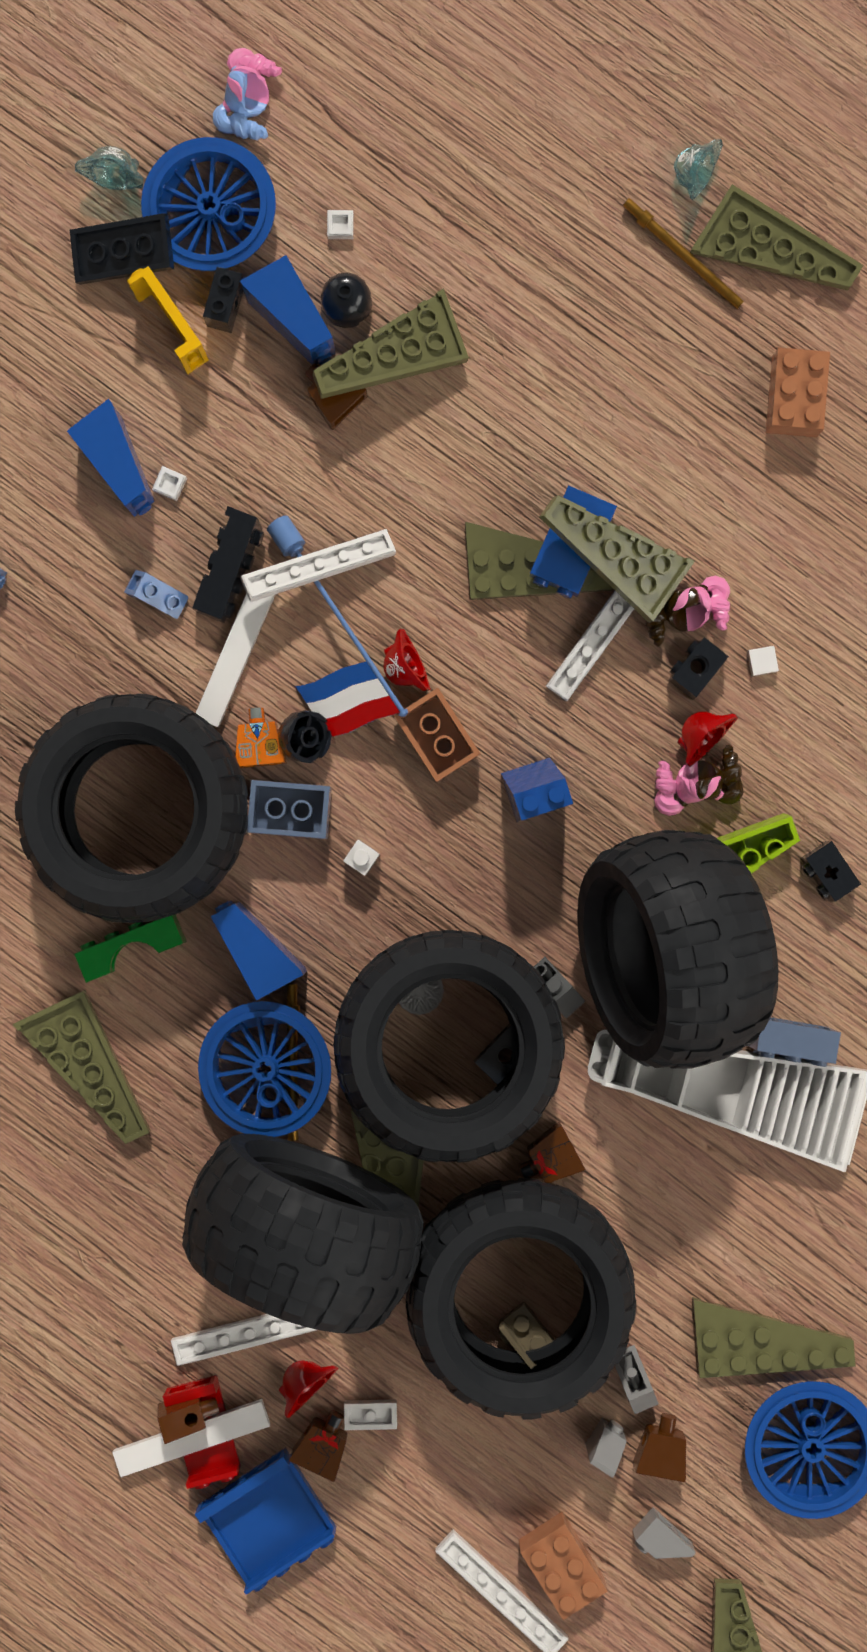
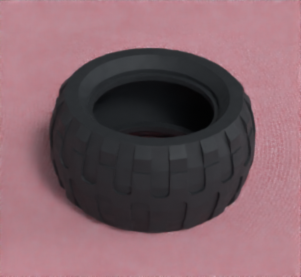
[15,694,248,923]
[577,830,779,1069]
[333,930,565,1163]
[182,1134,424,1334]
[406,1178,636,1420]

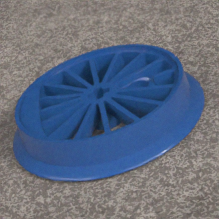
[141,137,276,271]
[198,1001,331,1137]
[745,1381,867,1519]

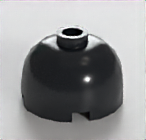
[321,272,372,328]
[278,710,332,763]

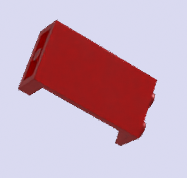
[163,1375,241,1489]

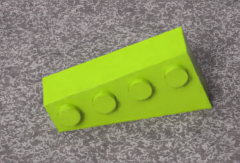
[717,813,800,874]

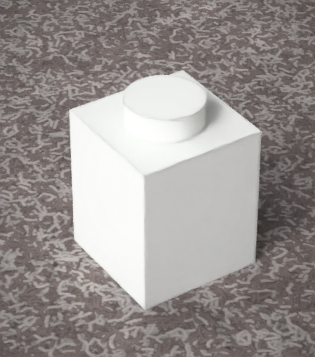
[343,840,380,876]

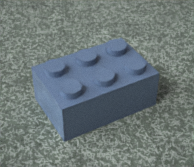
[247,780,332,839]
[748,1017,841,1067]

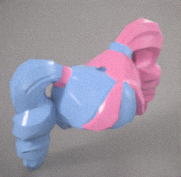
[213,48,282,141]

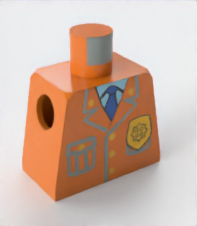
[236,708,287,768]

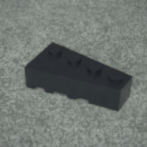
[192,506,264,623]

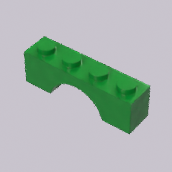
[74,915,187,983]

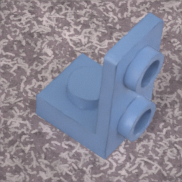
[124,570,188,619]

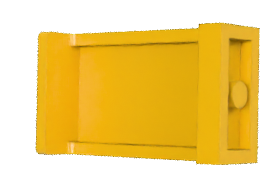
[127,266,209,374]

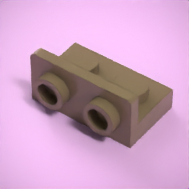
[499,1302,554,1369]

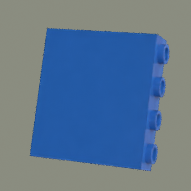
[195,1447,336,1595]

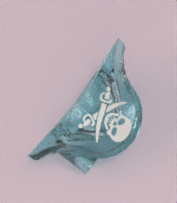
[674,139,723,200]
[75,146,144,190]

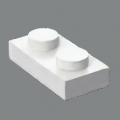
[344,1399,397,1430]

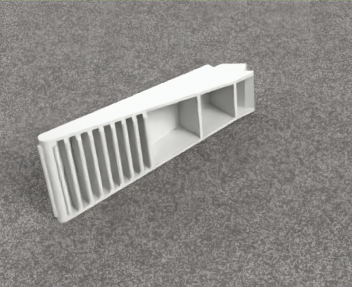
[588,1030,867,1172]

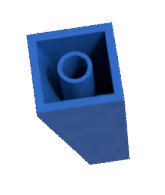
[240,255,336,365]
[67,399,155,517]
[530,485,617,599]
[501,758,573,823]
[210,900,307,1001]

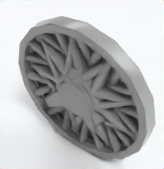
[399,979,444,1015]

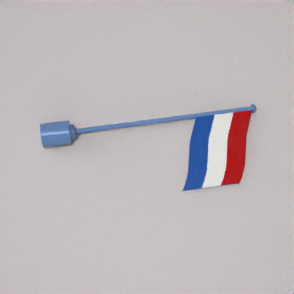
[267,515,408,736]

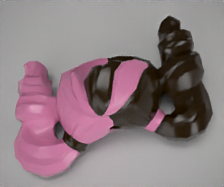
[645,576,730,647]
[654,744,744,816]

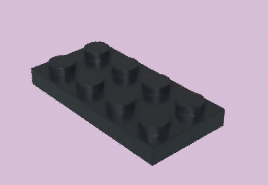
[69,213,174,285]

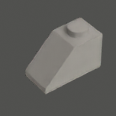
[615,1345,659,1414]
[585,1418,627,1478]
[633,1507,696,1559]

